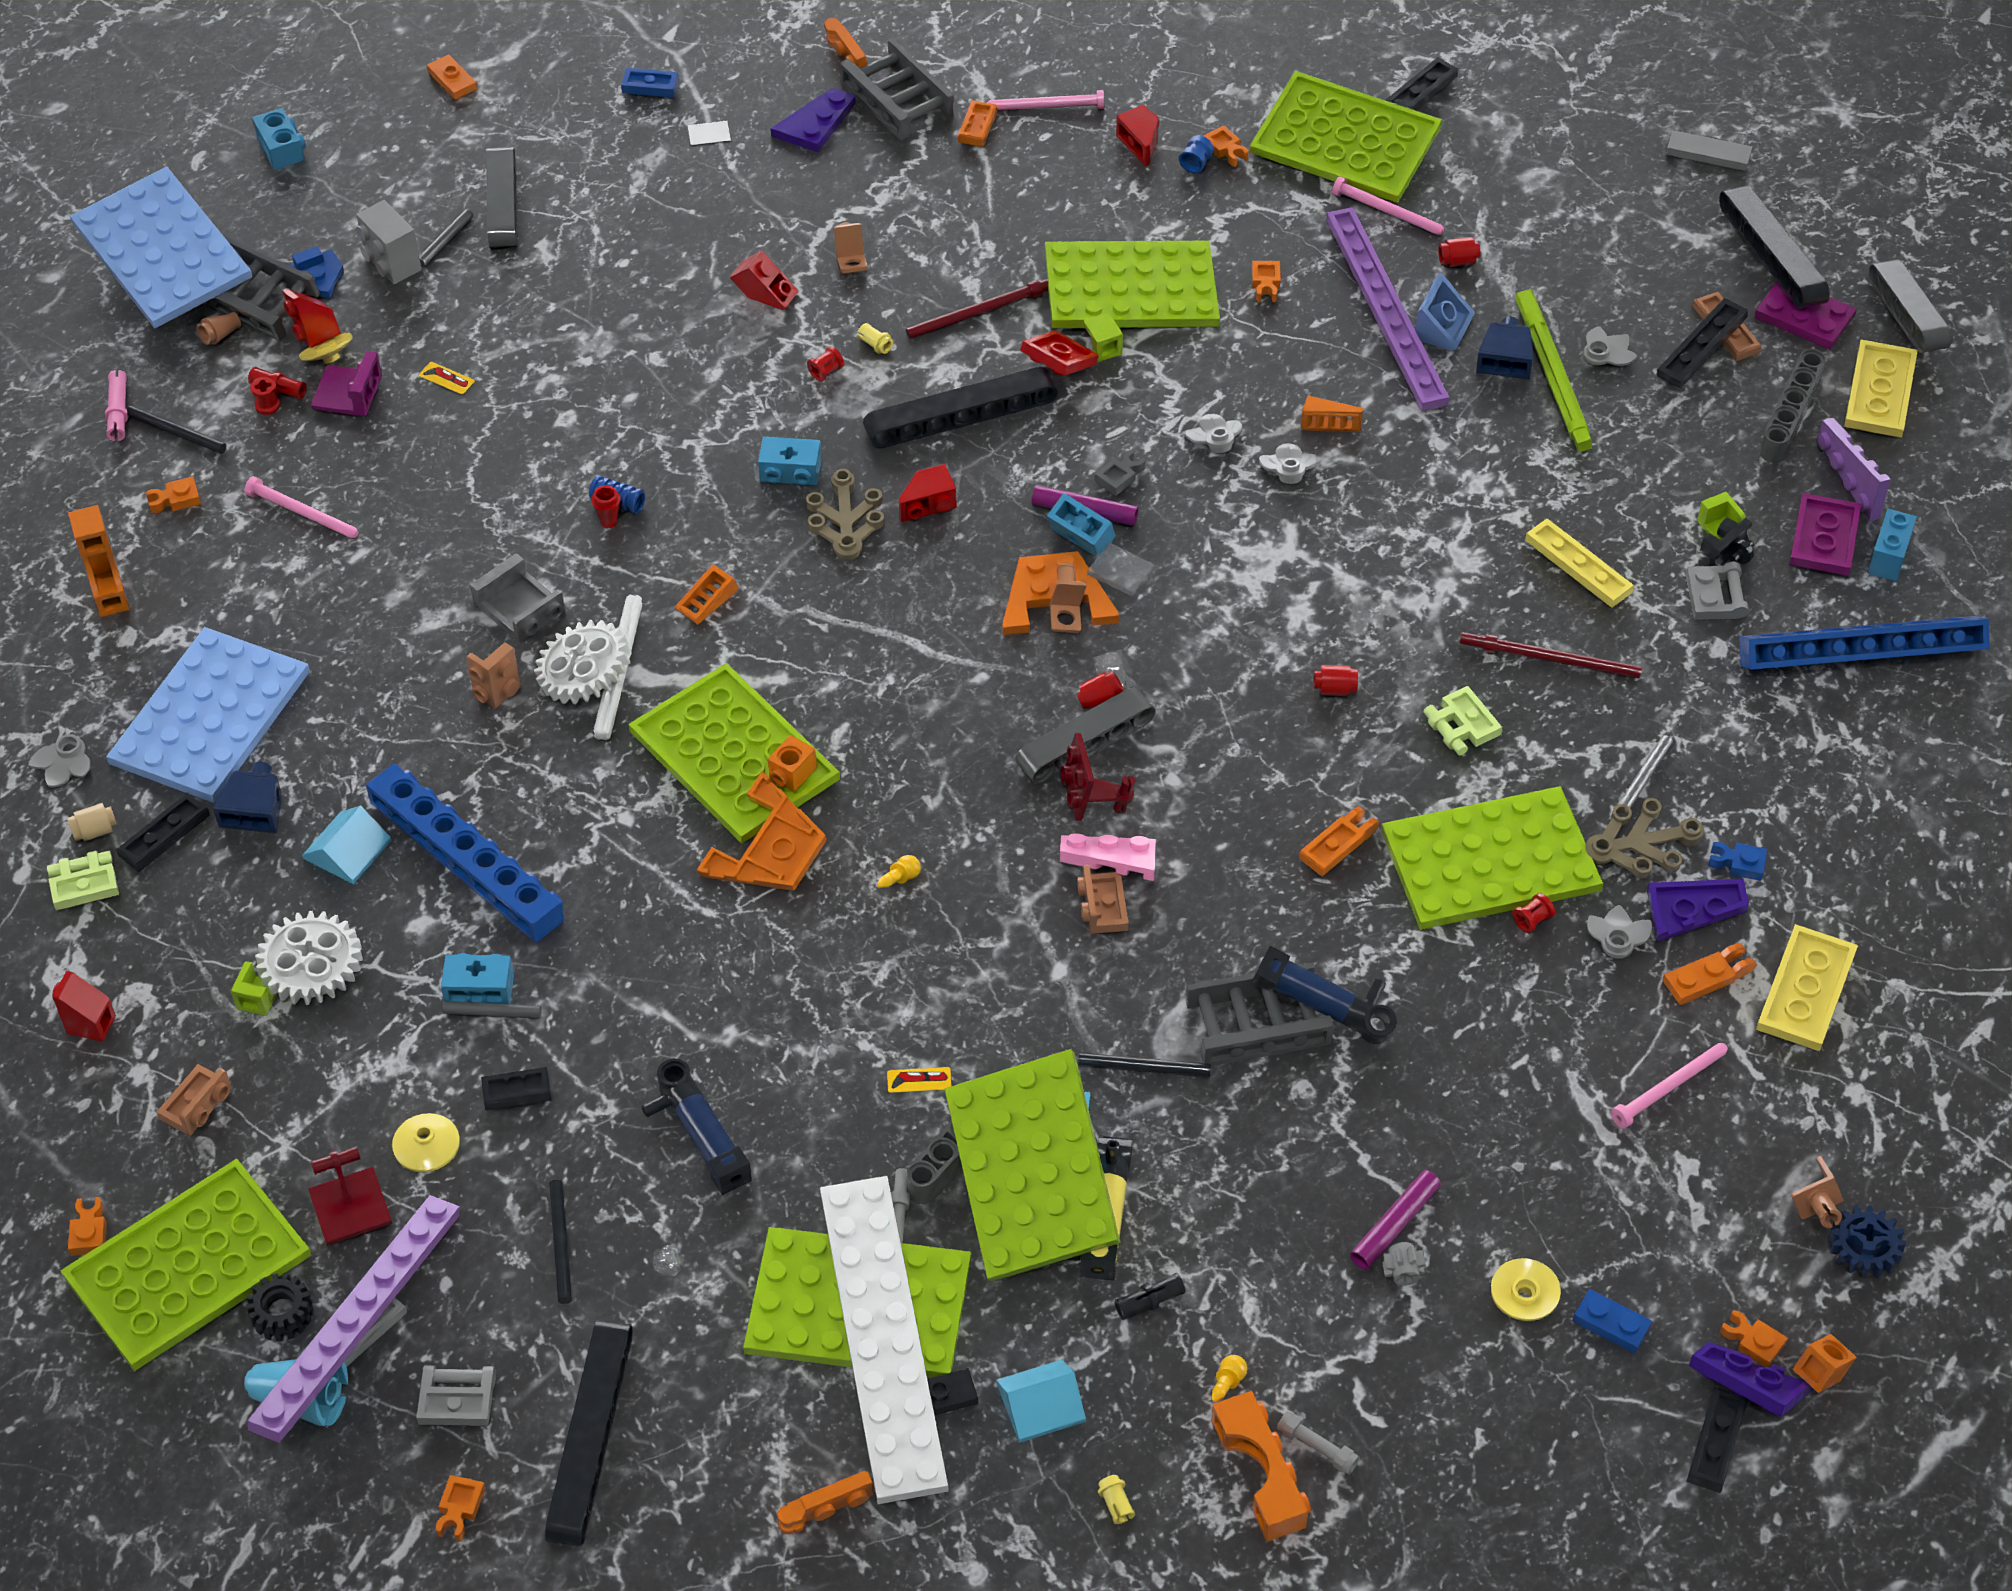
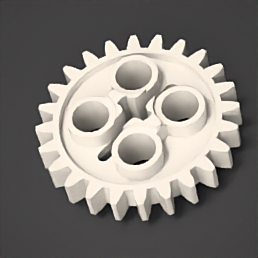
[534,620,632,704]
[255,911,363,1005]

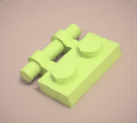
[1424,686,1502,755]
[47,850,119,910]

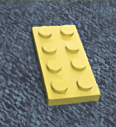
[1844,339,1917,438]
[1756,924,1858,1051]

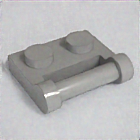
[1686,562,1749,620]
[417,1365,496,1426]

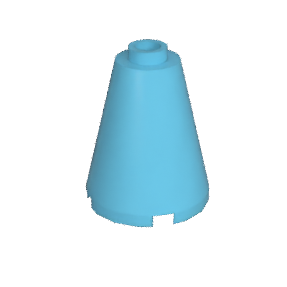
[244,1359,348,1426]

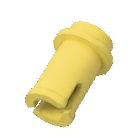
[857,323,893,354]
[1098,1475,1135,1524]

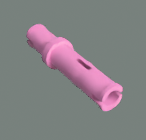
[105,370,128,441]

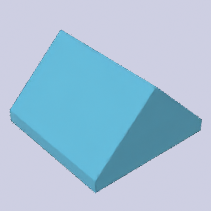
[302,805,392,884]
[996,1360,1086,1443]

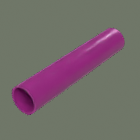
[1032,485,1139,526]
[1350,1170,1441,1270]

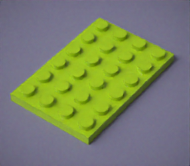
[1250,71,1442,203]
[1044,240,1220,328]
[628,663,840,844]
[1381,786,1603,930]
[945,1049,1121,1282]
[60,1159,312,1372]
[743,1227,971,1378]

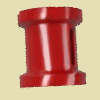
[807,346,845,382]
[250,377,281,415]
[1512,893,1556,934]

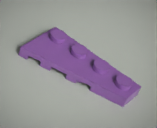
[1817,418,1891,522]

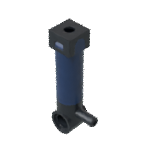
[1251,946,1397,1044]
[641,1058,752,1195]

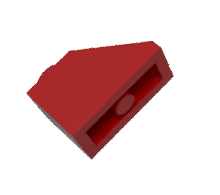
[1116,104,1159,167]

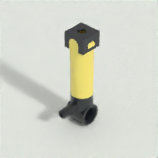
[1080,1135,1133,1281]

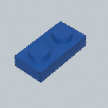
[621,67,679,98]
[1573,1289,1652,1354]

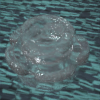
[652,1245,686,1277]

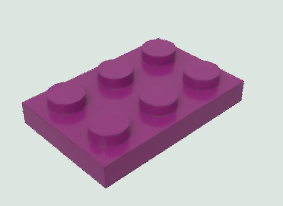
[1754,282,1857,350]
[1789,493,1861,576]

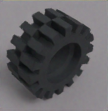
[246,1273,313,1341]

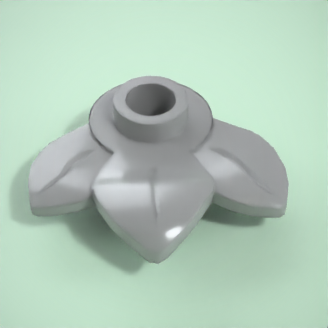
[1583,326,1637,366]
[1185,414,1243,453]
[1259,443,1317,484]
[28,734,91,788]
[1587,905,1652,958]

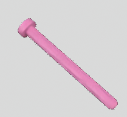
[987,90,1104,111]
[1332,177,1444,235]
[244,476,359,538]
[1611,1043,1728,1129]

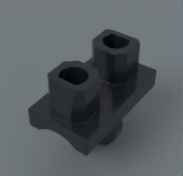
[1700,517,1754,566]

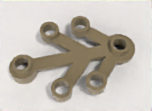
[806,469,884,561]
[1585,798,1704,879]

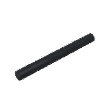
[127,405,227,454]
[1078,1053,1211,1077]
[549,1180,572,1304]

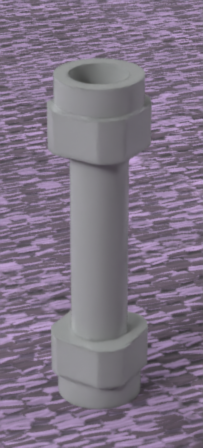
[1277,1411,1360,1475]

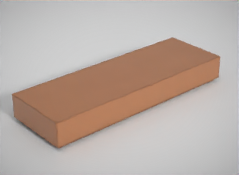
[1693,292,1762,361]

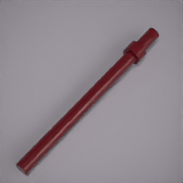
[906,279,1048,339]
[1460,632,1642,679]

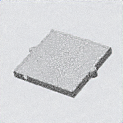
[1087,543,1155,597]

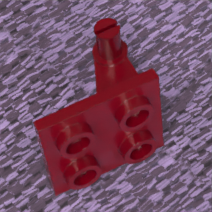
[1060,733,1135,821]
[308,1146,392,1246]

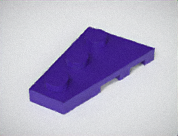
[770,88,856,152]
[1647,879,1749,942]
[1689,1342,1813,1417]

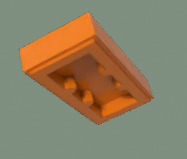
[427,54,478,100]
[957,100,998,147]

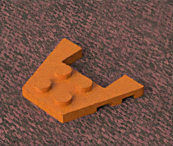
[1002,551,1119,635]
[697,772,827,891]

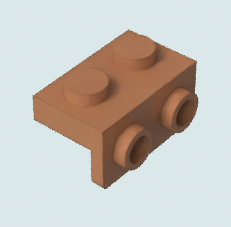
[466,642,521,709]
[1077,865,1129,934]
[156,1064,232,1136]

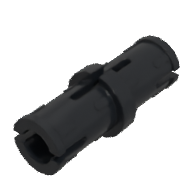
[1114,1273,1186,1321]

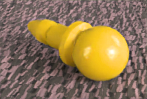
[877,855,921,888]
[1212,1355,1247,1402]

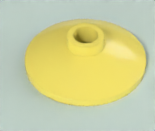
[299,333,353,364]
[392,1113,460,1172]
[1491,1258,1561,1321]

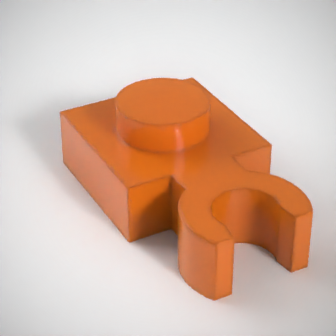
[1204,125,1249,167]
[1252,261,1281,302]
[146,476,201,513]
[68,1197,107,1256]
[1720,1310,1788,1367]
[436,1475,486,1542]

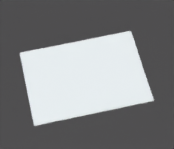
[688,121,731,145]

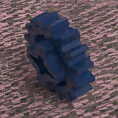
[1828,1205,1906,1278]

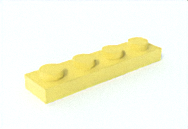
[1525,519,1634,608]

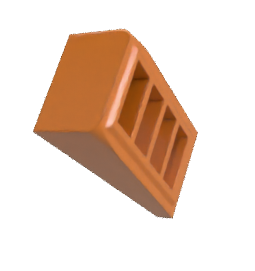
[1301,396,1363,432]
[675,564,739,625]

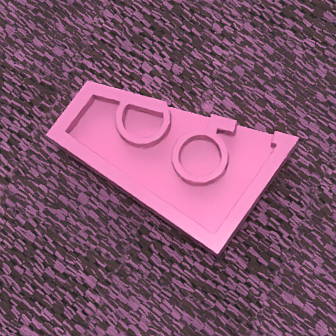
[1060,834,1156,881]

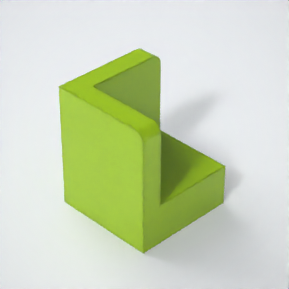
[1084,312,1123,362]
[1697,492,1746,540]
[231,961,278,1016]

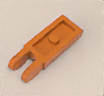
[824,17,868,68]
[1299,806,1380,877]
[1662,943,1757,1005]
[777,1471,873,1535]

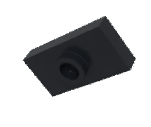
[481,1067,552,1111]
[927,1368,978,1416]

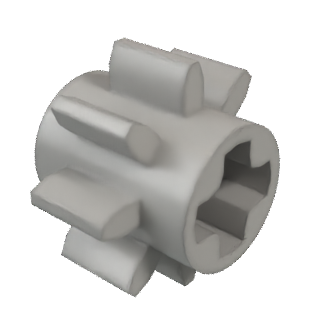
[1382,1242,1426,1285]

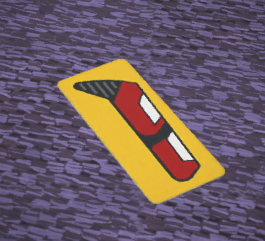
[419,362,475,394]
[887,1067,951,1093]

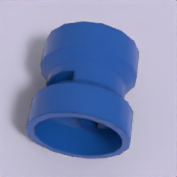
[1179,135,1214,173]

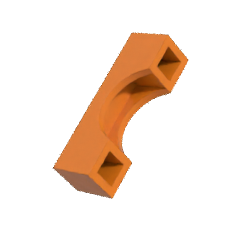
[68,505,130,618]
[1211,1391,1311,1542]

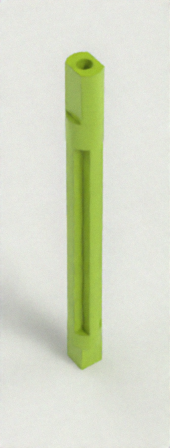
[1515,289,1592,452]

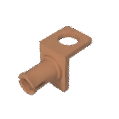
[834,222,868,273]
[1049,563,1086,633]
[1791,1156,1844,1228]

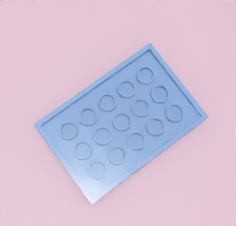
[70,166,252,329]
[106,627,310,803]

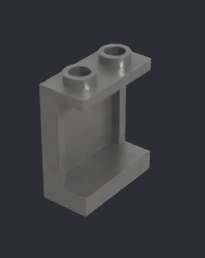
[470,553,565,643]

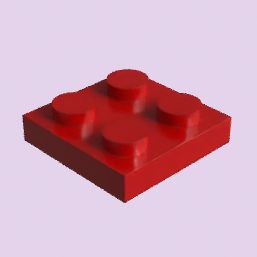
[1020,330,1099,376]

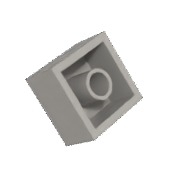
[356,200,422,284]

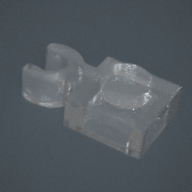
[1093,649,1136,689]

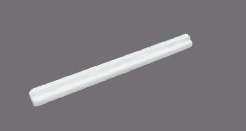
[594,594,642,741]

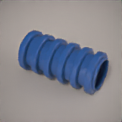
[589,475,645,514]

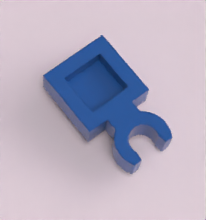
[1708,842,1768,881]

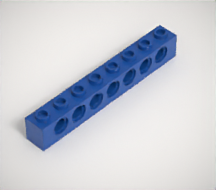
[1739,616,1990,670]
[366,763,564,943]

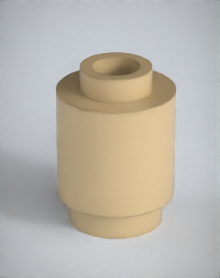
[67,803,117,842]

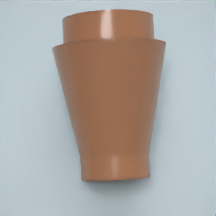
[197,312,241,345]

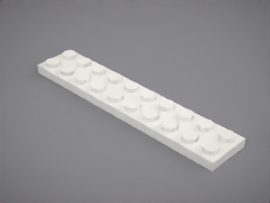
[820,1176,948,1504]

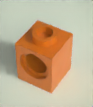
[768,735,817,792]
[1792,1334,1857,1393]

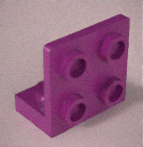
[311,350,382,416]

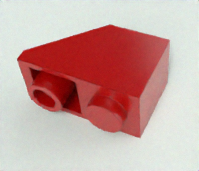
[729,250,799,310]
[282,289,341,348]
[899,464,957,523]
[52,971,116,1042]

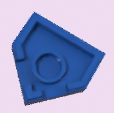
[288,246,344,299]

